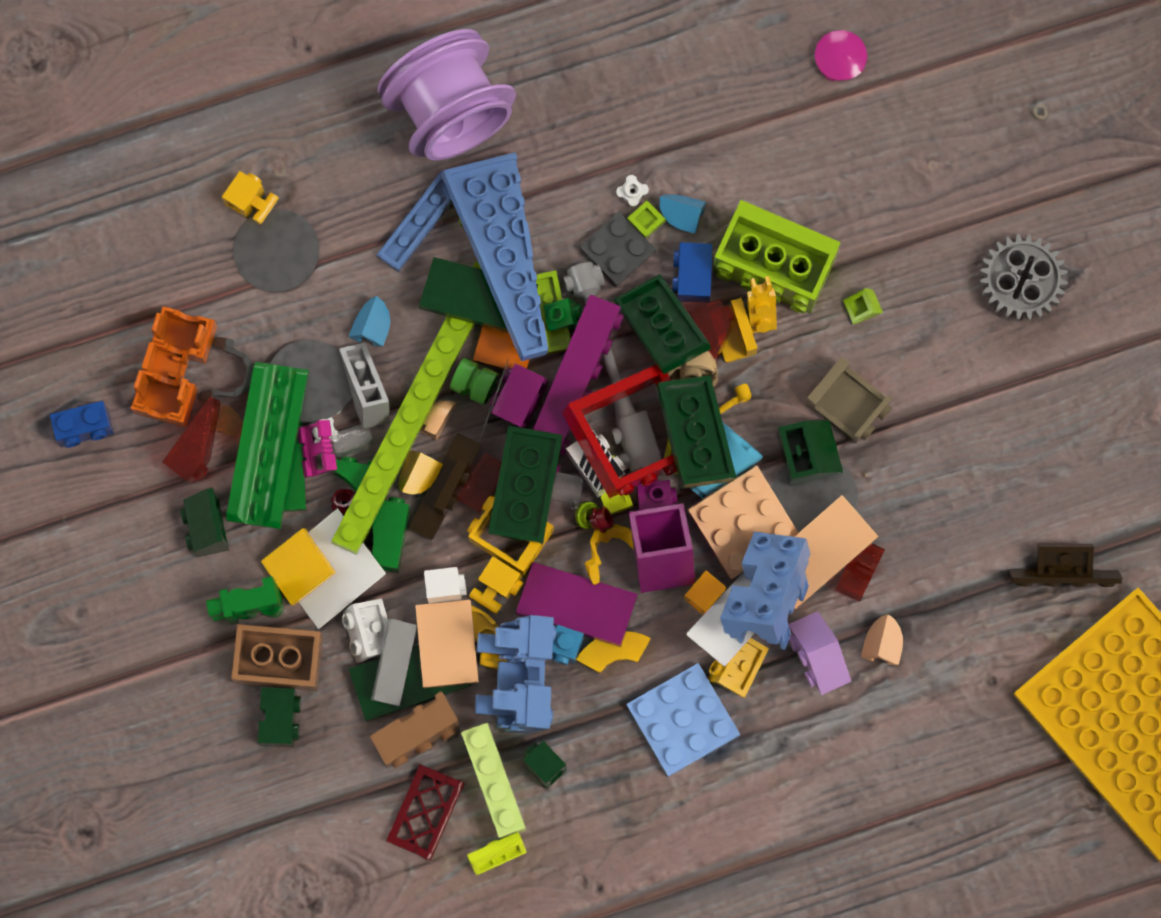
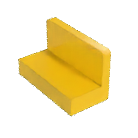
[710,298,758,363]

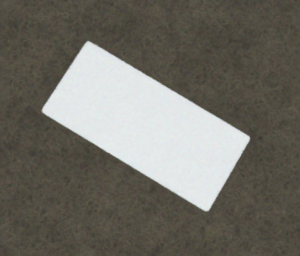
[687,572,754,666]

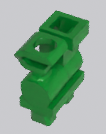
[206,576,284,625]

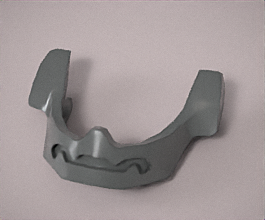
[198,337,254,405]

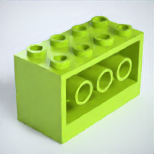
[712,200,841,314]

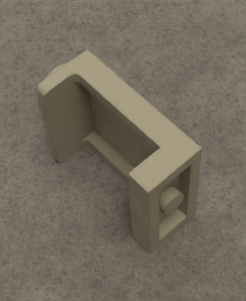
[805,357,892,444]

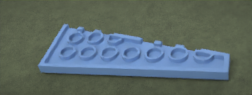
[441,152,548,361]

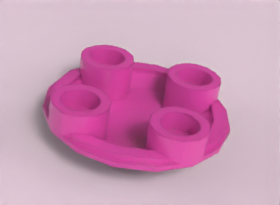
[814,30,868,81]

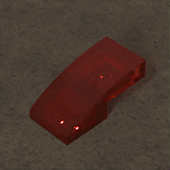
[835,543,885,602]

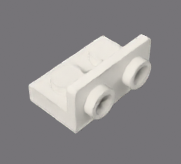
[342,598,388,663]

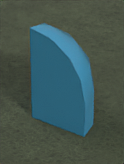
[660,194,707,234]
[348,296,391,347]

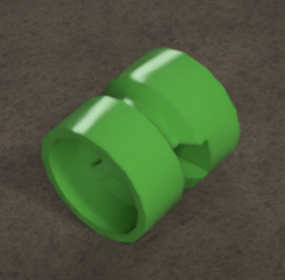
[450,358,499,405]

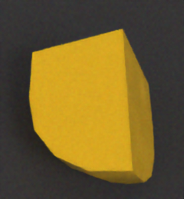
[398,450,443,495]

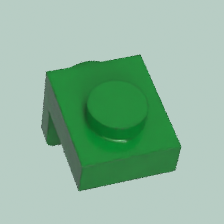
[543,298,584,331]

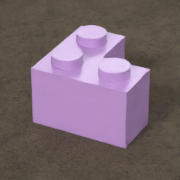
[788,611,852,695]

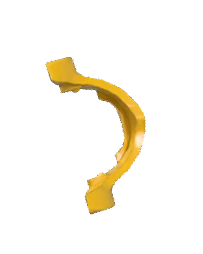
[585,523,634,585]

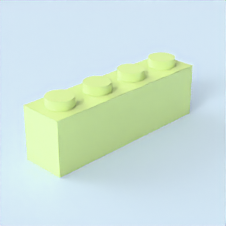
[461,723,526,840]

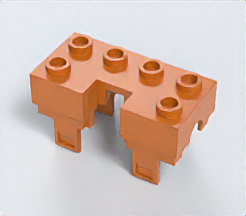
[131,306,217,428]

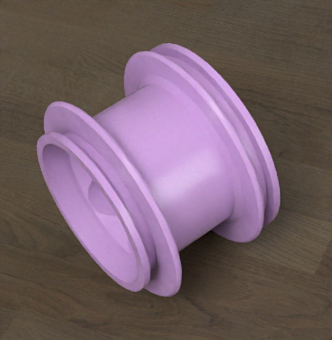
[378,29,516,160]

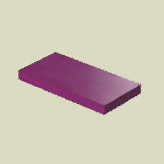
[516,562,638,647]

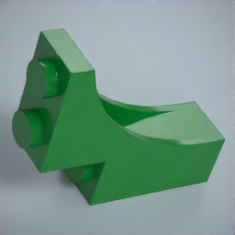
[333,457,410,573]

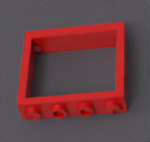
[562,365,677,499]

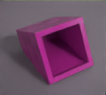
[629,503,695,593]

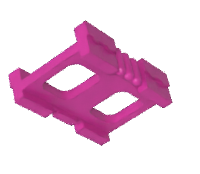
[298,420,337,477]

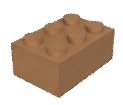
[231,624,323,691]

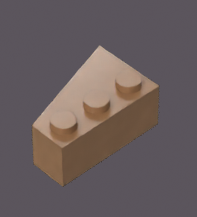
[370,691,460,769]

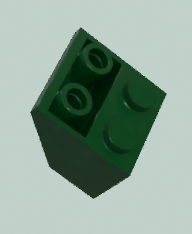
[777,420,843,486]

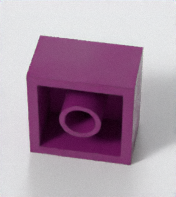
[490,363,549,429]

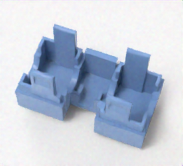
[720,532,810,650]
[475,615,556,734]

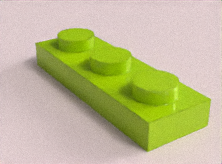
[536,270,571,355]

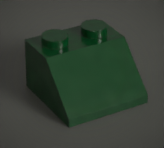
[180,487,229,557]

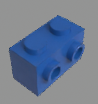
[50,401,114,448]

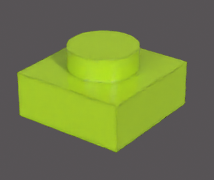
[627,201,665,239]

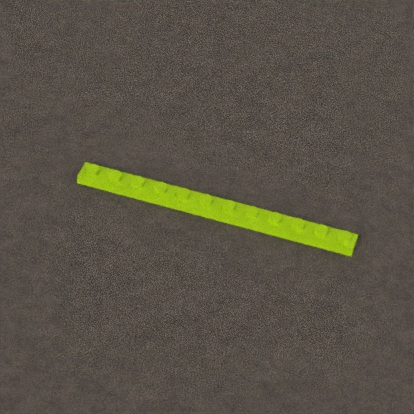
[331,261,481,555]

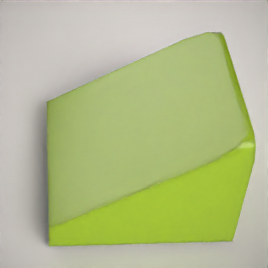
[843,288,883,325]

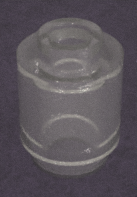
[331,424,374,457]

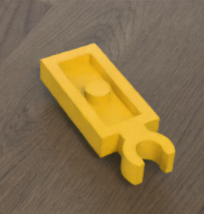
[747,276,777,333]

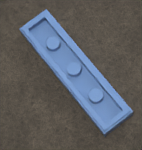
[377,171,452,272]

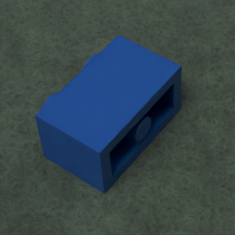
[672,242,712,303]

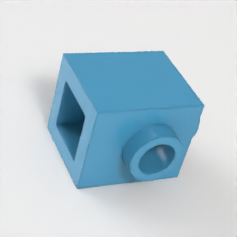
[552,625,584,665]

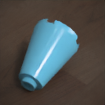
[691,423,763,499]

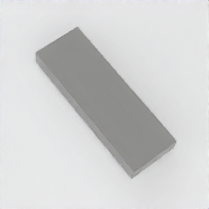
[371,619,417,707]

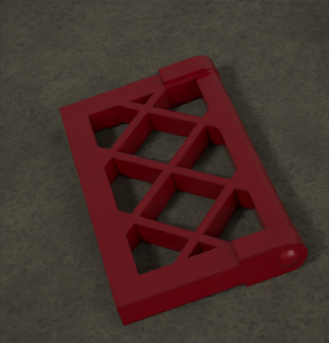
[386,764,465,861]

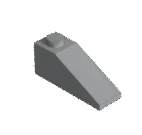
[339,342,389,429]

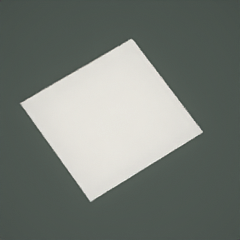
[299,508,386,629]

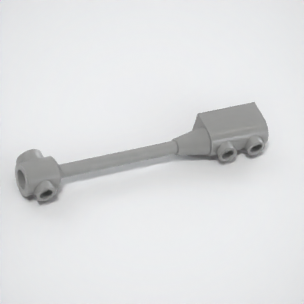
[563,262,661,473]

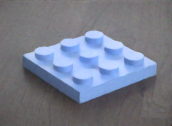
[626,663,740,777]

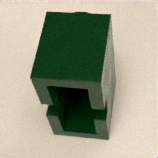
[258,687,301,747]
[523,740,567,790]

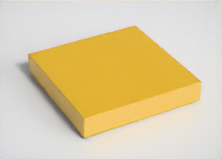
[261,528,336,606]

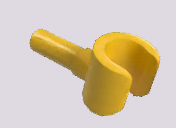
[719,384,751,414]

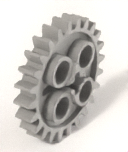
[979,234,1068,322]

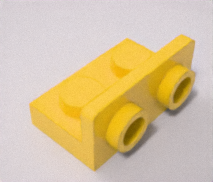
[707,638,769,698]

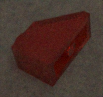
[690,299,734,364]

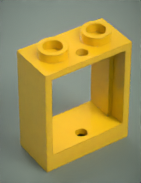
[467,495,554,576]

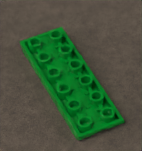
[226,362,310,530]

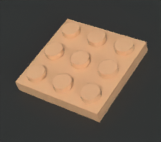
[686,465,798,579]

